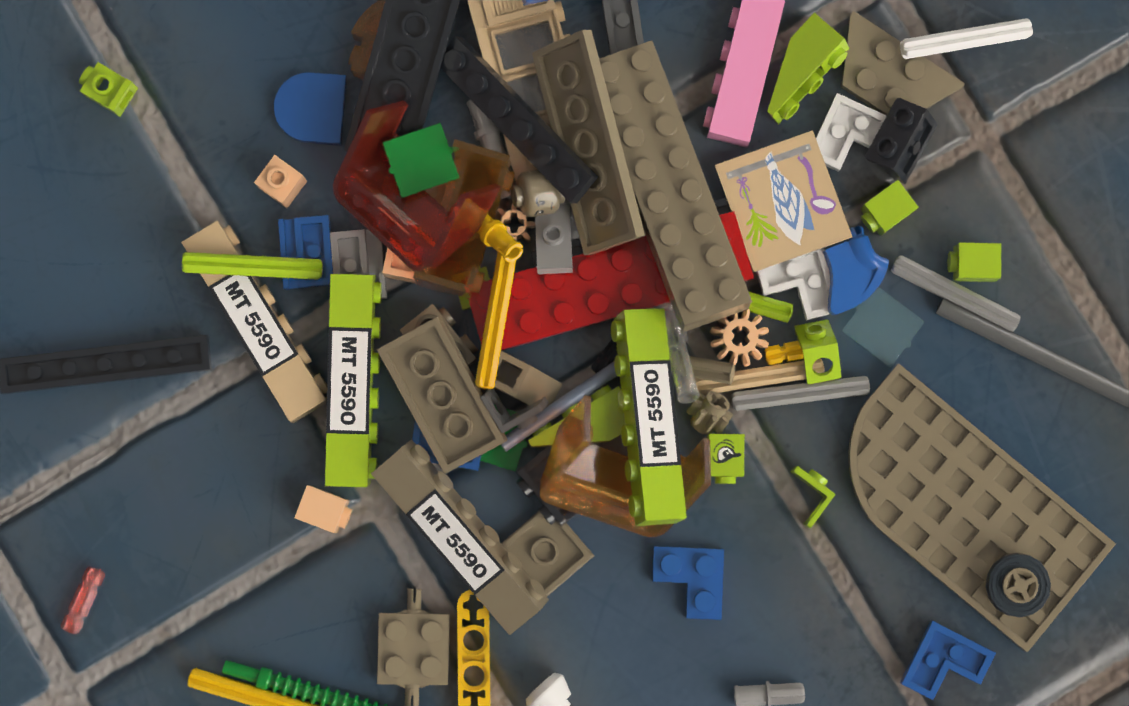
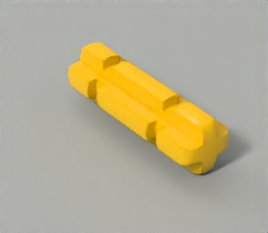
[765,340,803,365]

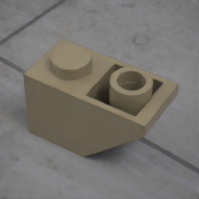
[494,351,562,409]

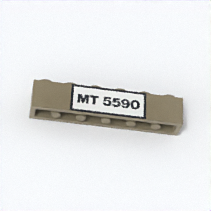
[371,439,549,635]

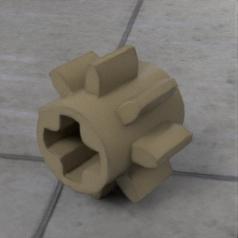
[687,391,733,435]

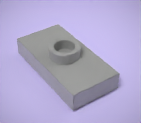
[535,204,573,274]

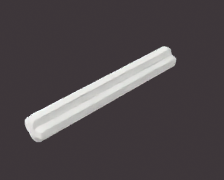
[900,18,1033,59]

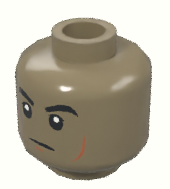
[511,170,565,217]

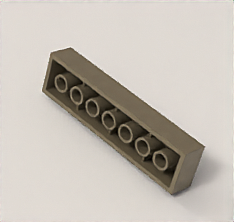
[599,40,752,333]

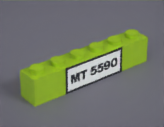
[325,274,382,487]
[611,308,687,526]

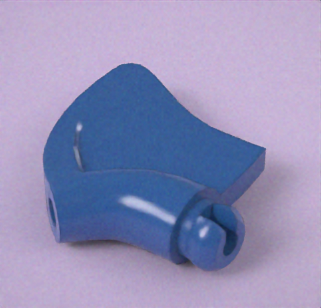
[822,225,889,315]

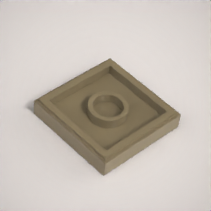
[501,511,594,597]

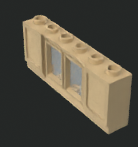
[467,0,570,182]

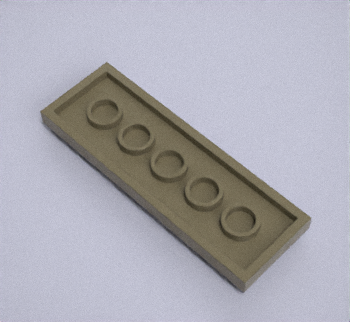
[532,30,645,255]

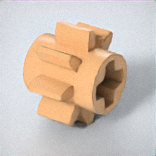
[498,203,536,242]

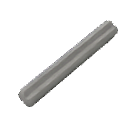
[891,256,1021,332]
[732,376,870,411]

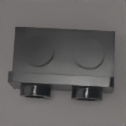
[865,98,938,184]

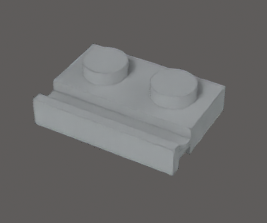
[330,229,387,299]

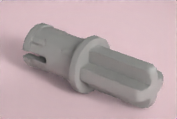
[734,681,805,706]

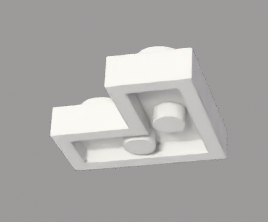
[816,93,886,172]
[756,248,830,321]

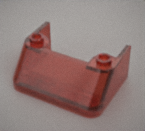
[333,101,501,274]

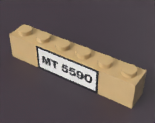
[181,220,328,423]

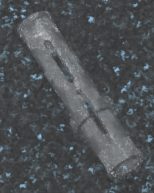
[657,303,700,403]

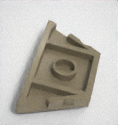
[841,11,965,116]

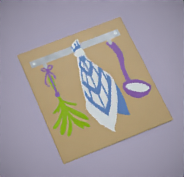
[715,130,852,272]

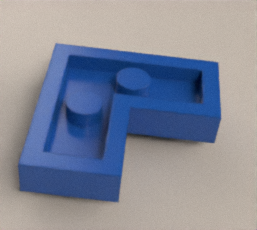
[652,546,724,620]
[900,620,996,700]

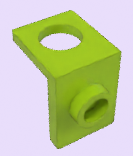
[794,319,842,384]
[790,466,836,528]

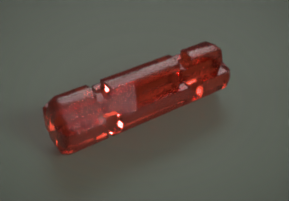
[61,566,105,634]

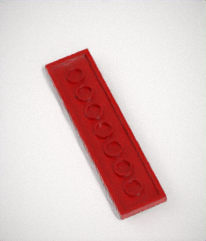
[465,211,754,351]

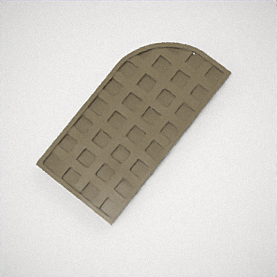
[848,363,1116,652]

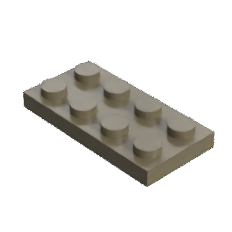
[377,315,508,474]

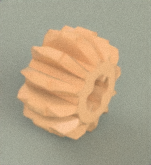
[710,309,769,367]

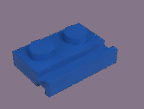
[278,215,333,290]

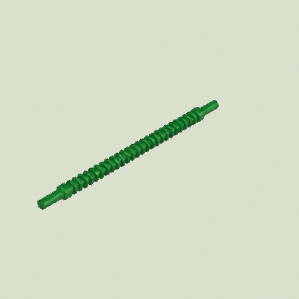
[222,660,388,706]

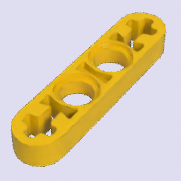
[457,590,491,706]

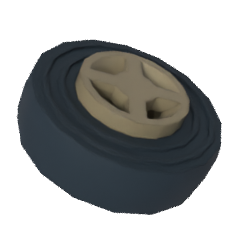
[985,553,1051,617]

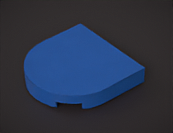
[274,72,347,146]

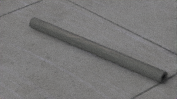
[935,298,1129,408]

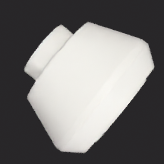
[526,673,571,706]

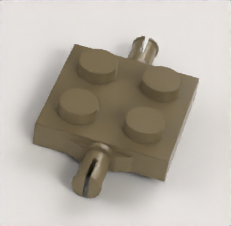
[377,588,449,706]

